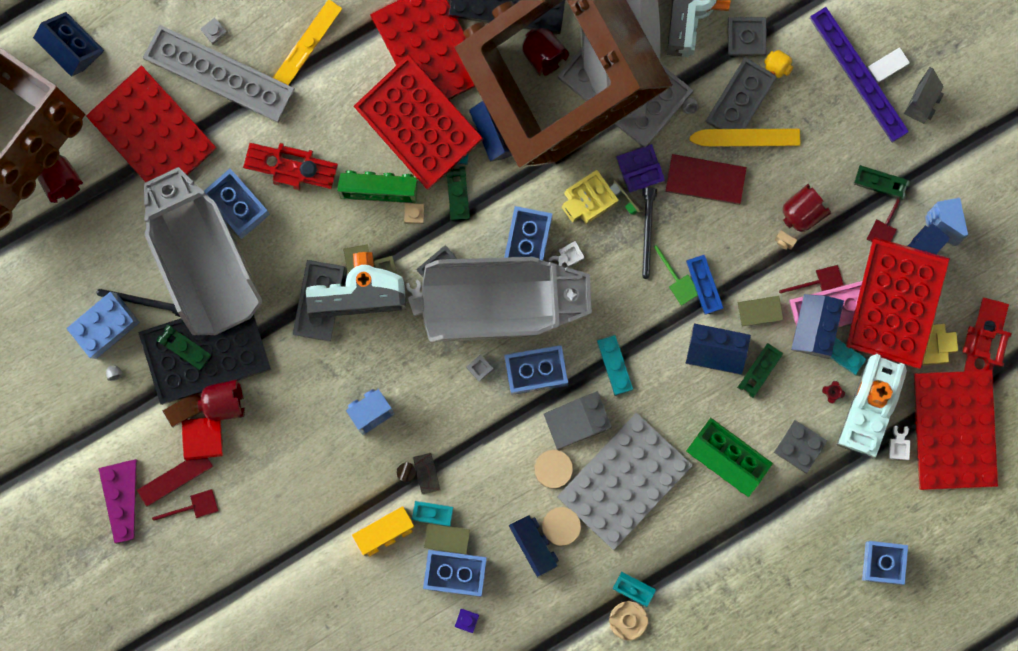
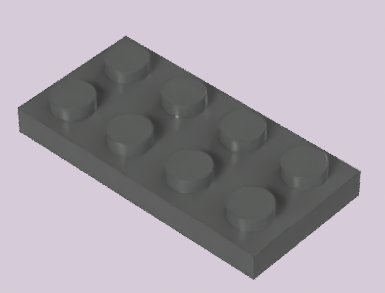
[705,57,777,129]
[293,260,345,342]

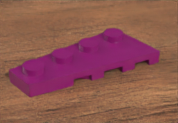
[98,459,137,544]

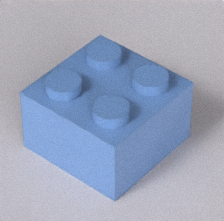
[862,541,908,585]

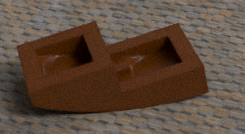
[162,394,203,428]

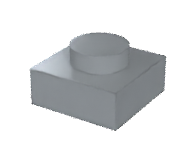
[200,17,227,44]
[466,354,493,382]

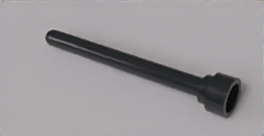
[642,187,657,279]
[96,289,180,317]

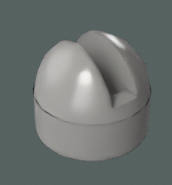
[683,97,699,114]
[106,365,123,381]

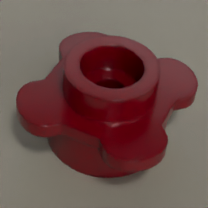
[822,381,845,404]

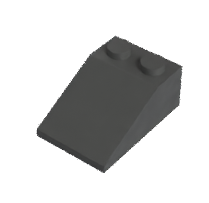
[904,67,944,124]
[544,391,612,450]

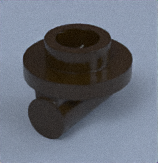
[396,462,416,482]

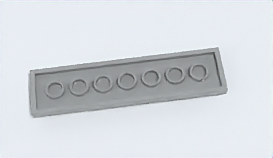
[143,25,295,123]

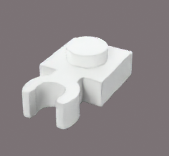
[549,241,585,267]
[406,280,423,316]
[889,426,910,460]

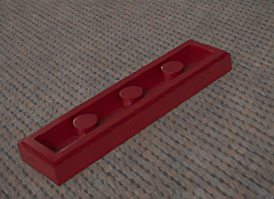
[137,458,214,507]

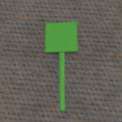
[654,245,697,306]

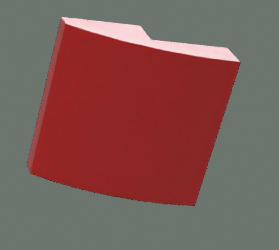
[182,418,223,460]

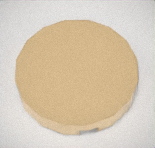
[534,450,573,489]
[542,507,581,546]
[609,601,648,640]

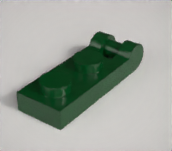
[853,165,911,200]
[447,166,470,221]
[157,325,212,371]
[737,343,784,398]

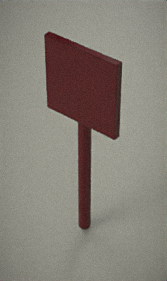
[866,199,901,242]
[779,265,844,294]
[152,489,218,521]

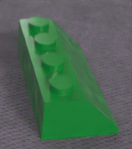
[337,170,418,203]
[686,417,773,498]

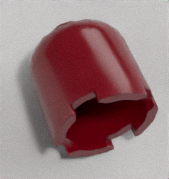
[522,28,569,76]
[37,155,83,203]
[782,184,831,232]
[198,379,245,421]

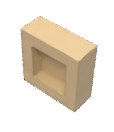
[404,203,424,224]
[775,230,797,250]

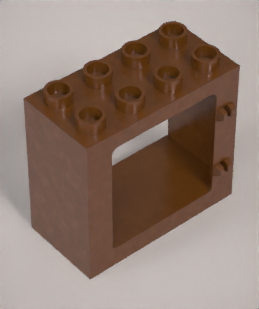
[455,0,673,168]
[0,48,86,230]

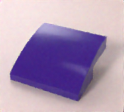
[616,144,665,193]

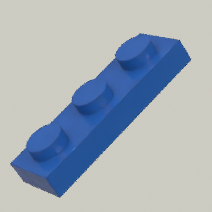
[686,254,723,315]

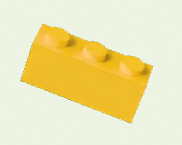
[352,506,415,557]

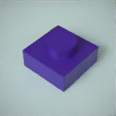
[455,609,479,633]

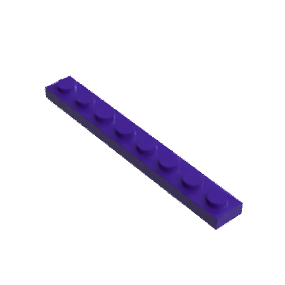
[810,7,909,143]

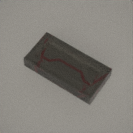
[413,453,441,495]

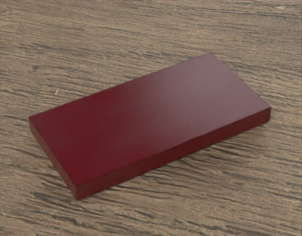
[665,154,747,205]

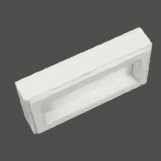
[867,47,910,84]

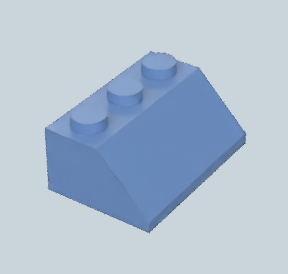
[925,198,968,246]

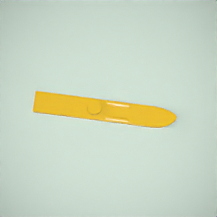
[273,0,342,85]
[689,129,800,147]

